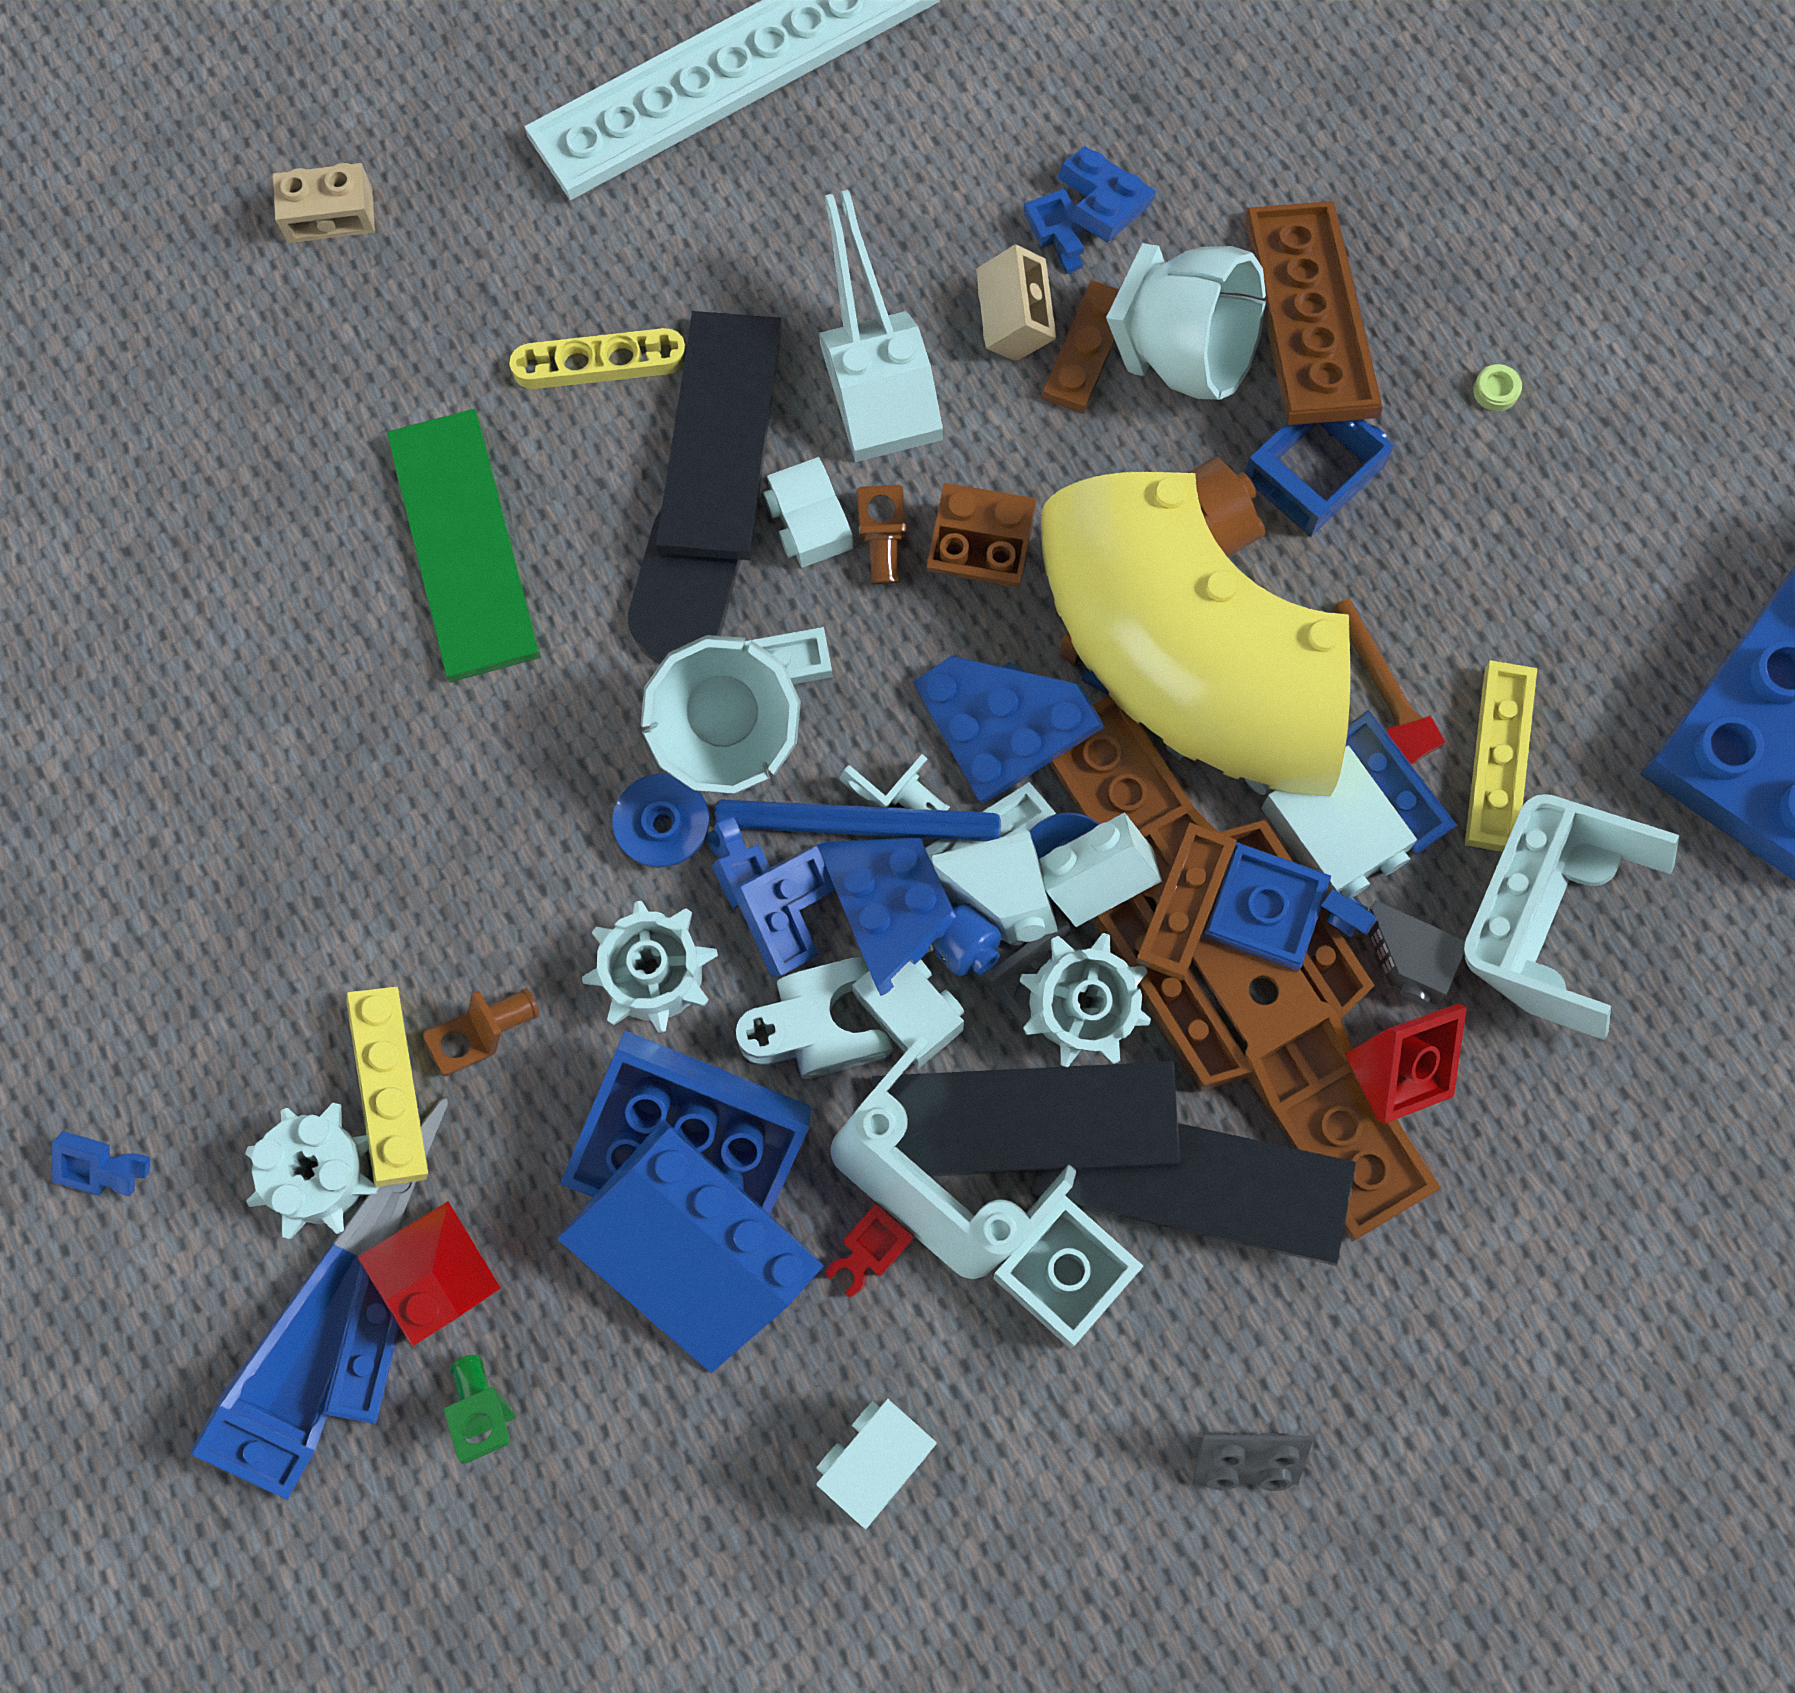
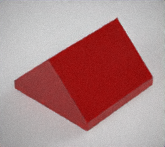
[1345,1003,1467,1124]

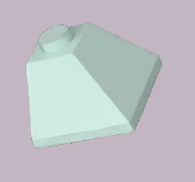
[932,831,1058,944]

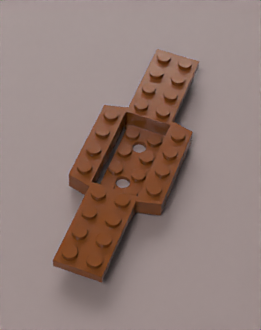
[1049,696,1441,1242]

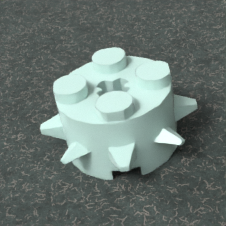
[582,901,718,1033]
[1020,933,1151,1067]
[245,1103,379,1239]

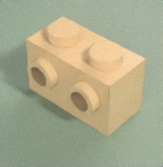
[273,163,375,243]
[976,244,1056,361]

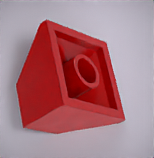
[357,1201,501,1347]

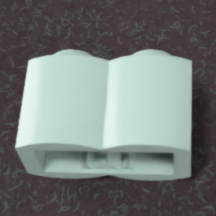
[763,457,853,568]

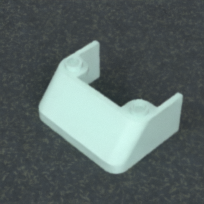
[1464,794,1679,1040]
[831,1036,1076,1279]

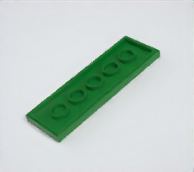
[387,408,541,683]

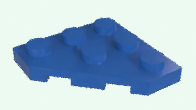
[913,656,1105,803]

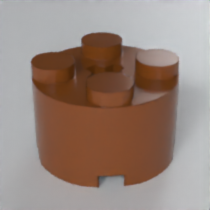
[1187,457,1265,557]

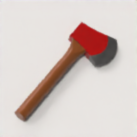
[1333,598,1445,765]

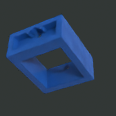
[1245,419,1394,537]

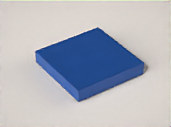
[1203,842,1331,971]

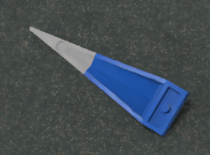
[190,1097,448,1500]

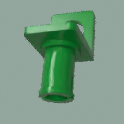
[443,1355,516,1464]

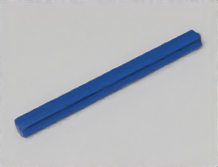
[715,799,1001,841]

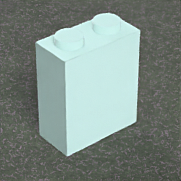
[1261,745,1417,899]

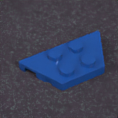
[817,838,956,996]

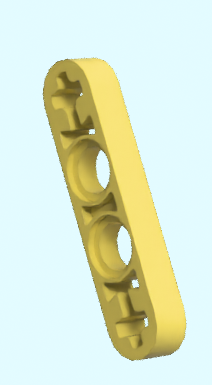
[509,328,686,389]

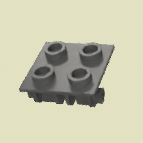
[1192,1432,1313,1491]

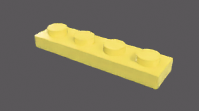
[1465,660,1537,852]
[346,986,428,1188]

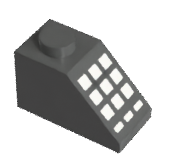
[1367,900,1466,1006]

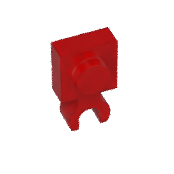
[825,1203,916,1297]

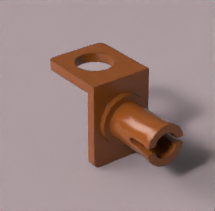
[857,485,906,584]
[423,988,539,1076]

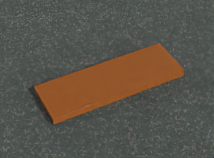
[1245,201,1383,425]

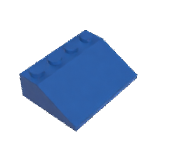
[560,1030,811,1214]
[557,1119,823,1373]

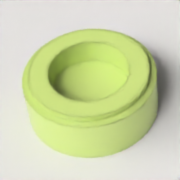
[1473,364,1522,411]

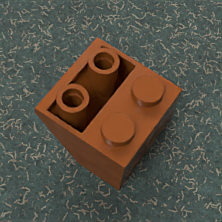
[926,483,1036,587]

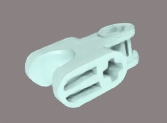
[736,957,893,1079]

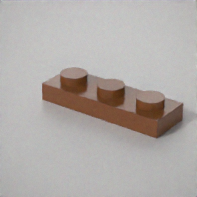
[1042,280,1119,414]
[1136,822,1237,981]

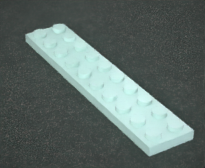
[524,0,940,201]

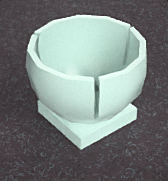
[1106,243,1266,400]
[641,635,801,794]

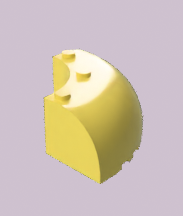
[1041,472,1350,797]

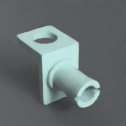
[839,754,950,811]

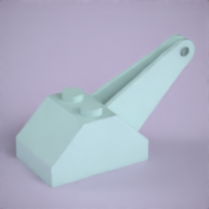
[819,190,943,462]

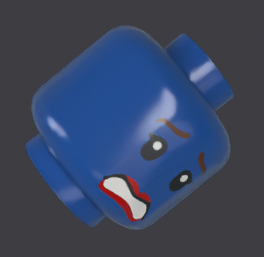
[929,902,1002,977]

